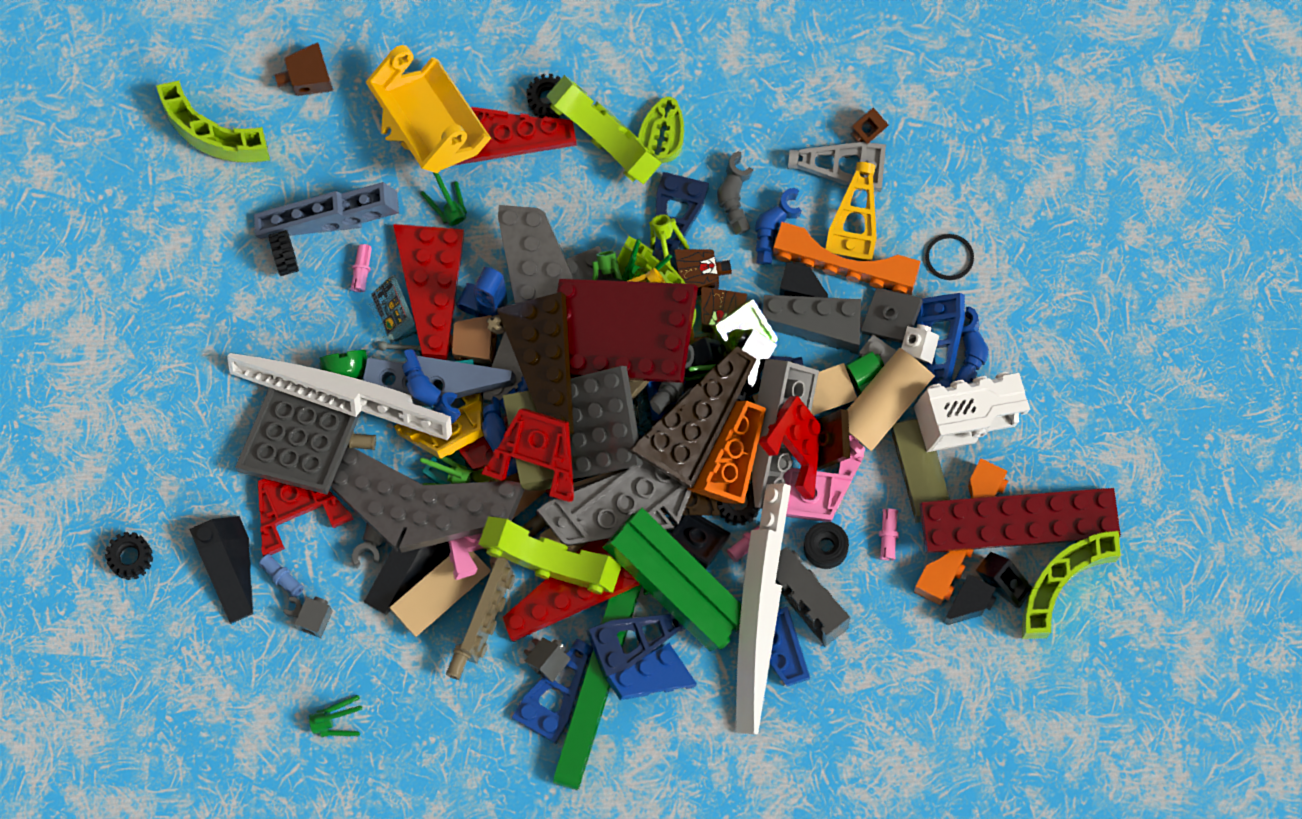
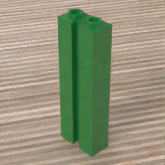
[603,508,742,651]

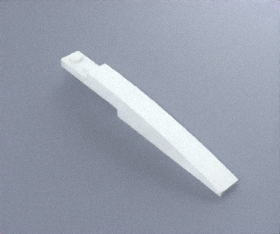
[227,353,452,440]
[736,483,791,735]

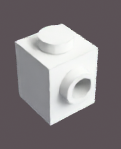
[901,324,939,364]

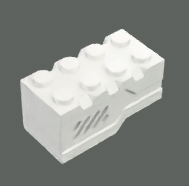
[914,372,1030,452]

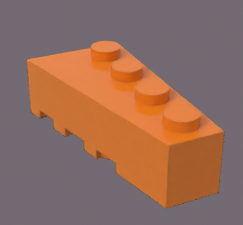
[687,401,766,504]

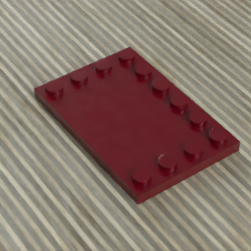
[557,279,698,383]

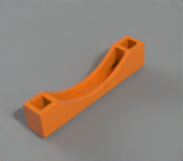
[773,222,921,295]
[914,458,1009,606]

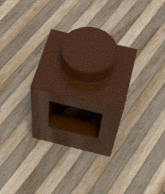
[850,107,889,144]

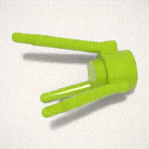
[649,215,690,265]

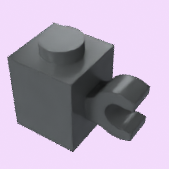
[284,596,333,638]
[524,637,571,683]

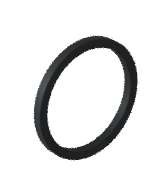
[925,234,974,280]

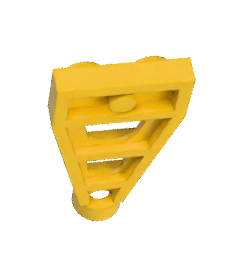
[825,162,877,261]

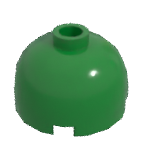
[319,350,368,380]

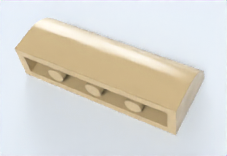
[847,348,935,451]
[751,363,857,415]
[390,551,491,637]

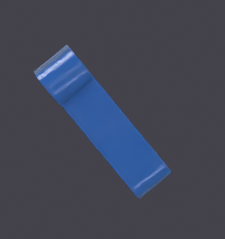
[456,267,508,317]

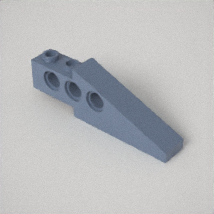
[254,182,399,239]
[363,356,516,406]

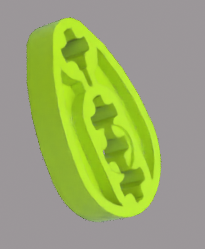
[638,97,684,163]

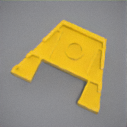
[394,393,484,459]

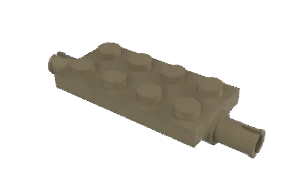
[446,556,515,680]

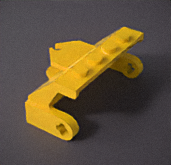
[366,45,491,173]

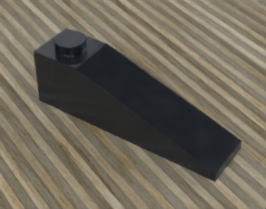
[189,516,254,624]
[364,532,451,615]

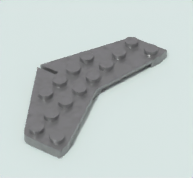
[483,205,574,400]
[536,389,691,545]
[331,447,525,553]

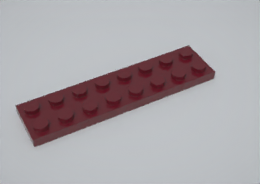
[919,488,1121,553]

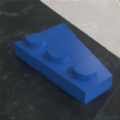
[770,607,811,687]
[606,643,697,700]

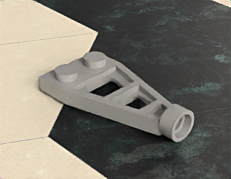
[788,142,886,192]

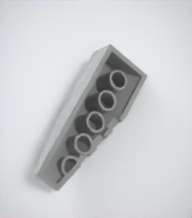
[752,359,819,509]

